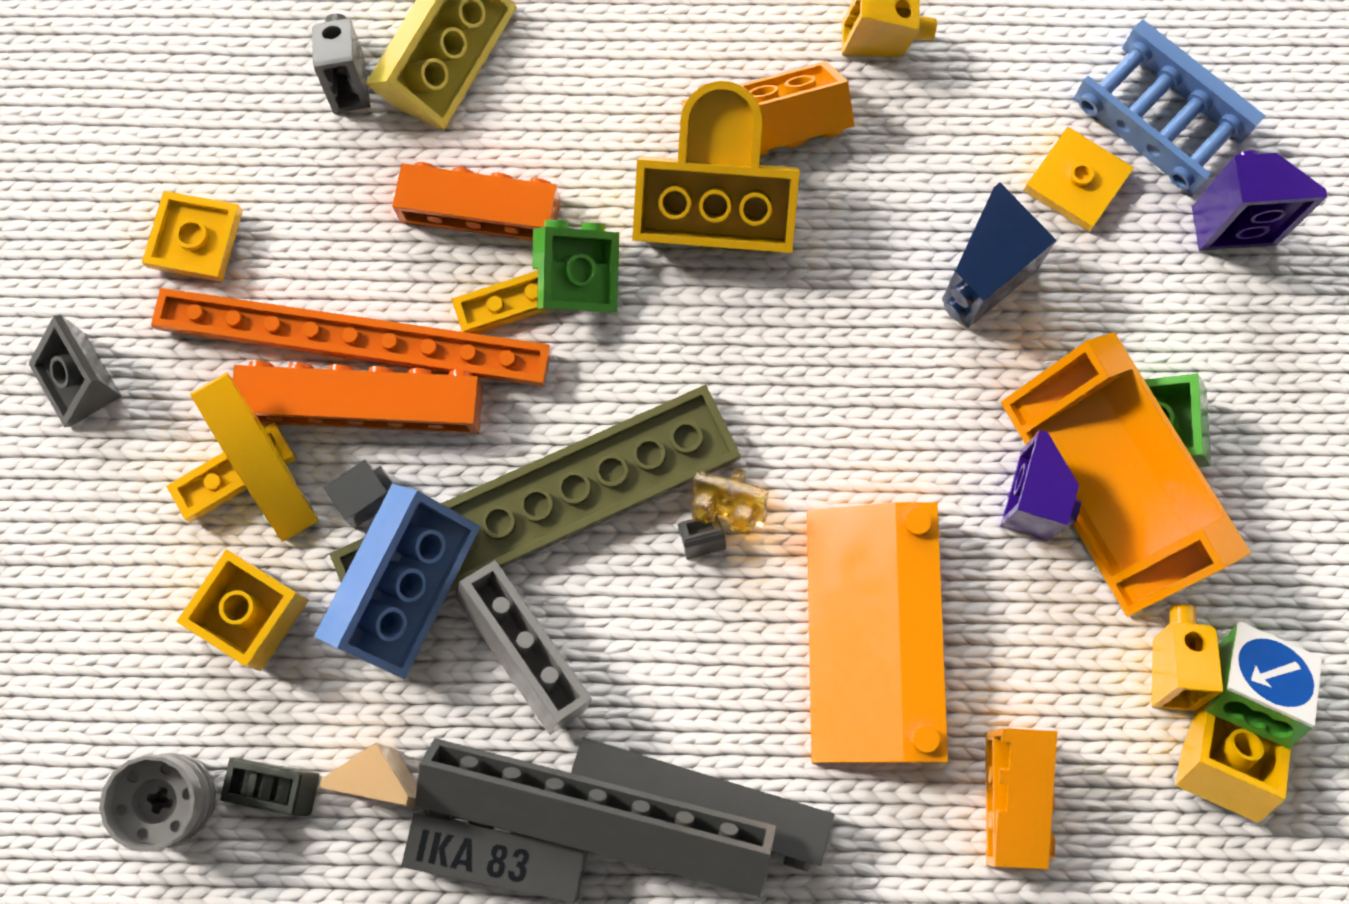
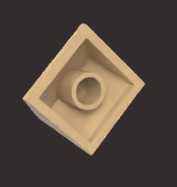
[319,743,426,810]

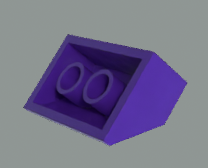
[1192,150,1327,251]

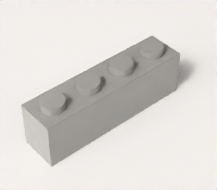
[456,560,592,735]

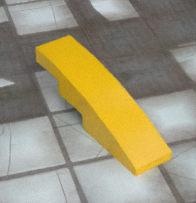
[190,372,319,542]

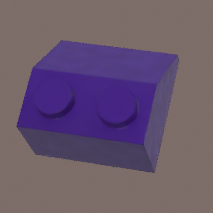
[1000,430,1081,541]

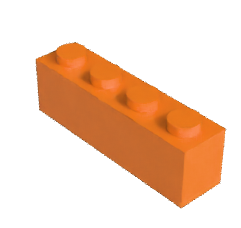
[392,162,560,241]

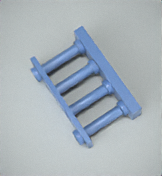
[1073,19,1266,195]

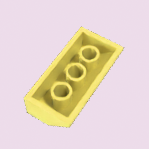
[365,0,517,130]

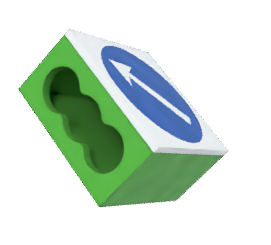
[1206,621,1322,749]

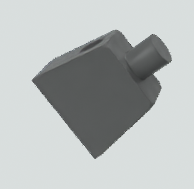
[312,13,371,113]

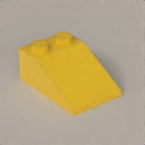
[1175,703,1291,823]

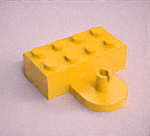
[632,81,800,253]

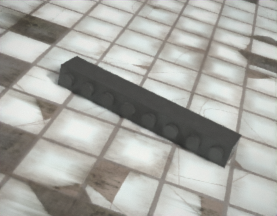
[415,738,776,897]

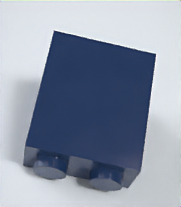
[941,182,1057,328]

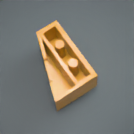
[985,728,1057,869]

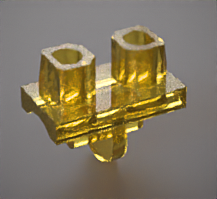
[692,468,769,535]

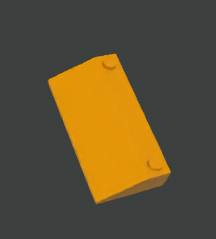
[1000,332,1251,617]
[807,502,948,763]

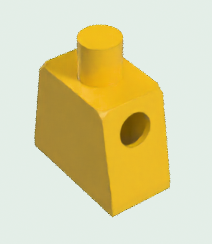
[842,0,937,57]
[1151,604,1223,711]

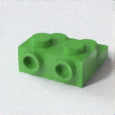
[532,220,619,313]

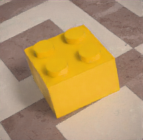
[176,549,309,671]

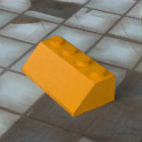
[681,61,855,157]

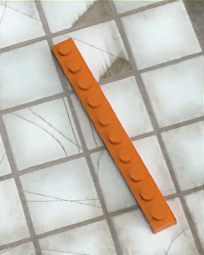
[151,288,551,387]

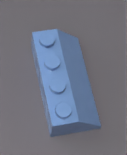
[314,483,481,679]

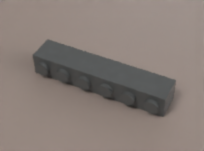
[571,737,835,872]

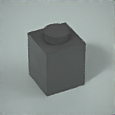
[323,460,393,528]

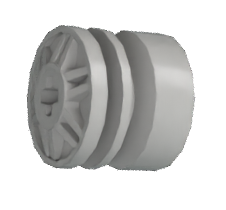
[99,753,216,852]

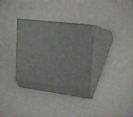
[677,513,726,559]

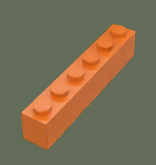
[232,361,483,434]

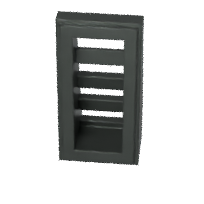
[220,757,319,816]

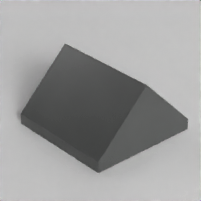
[28,315,121,428]

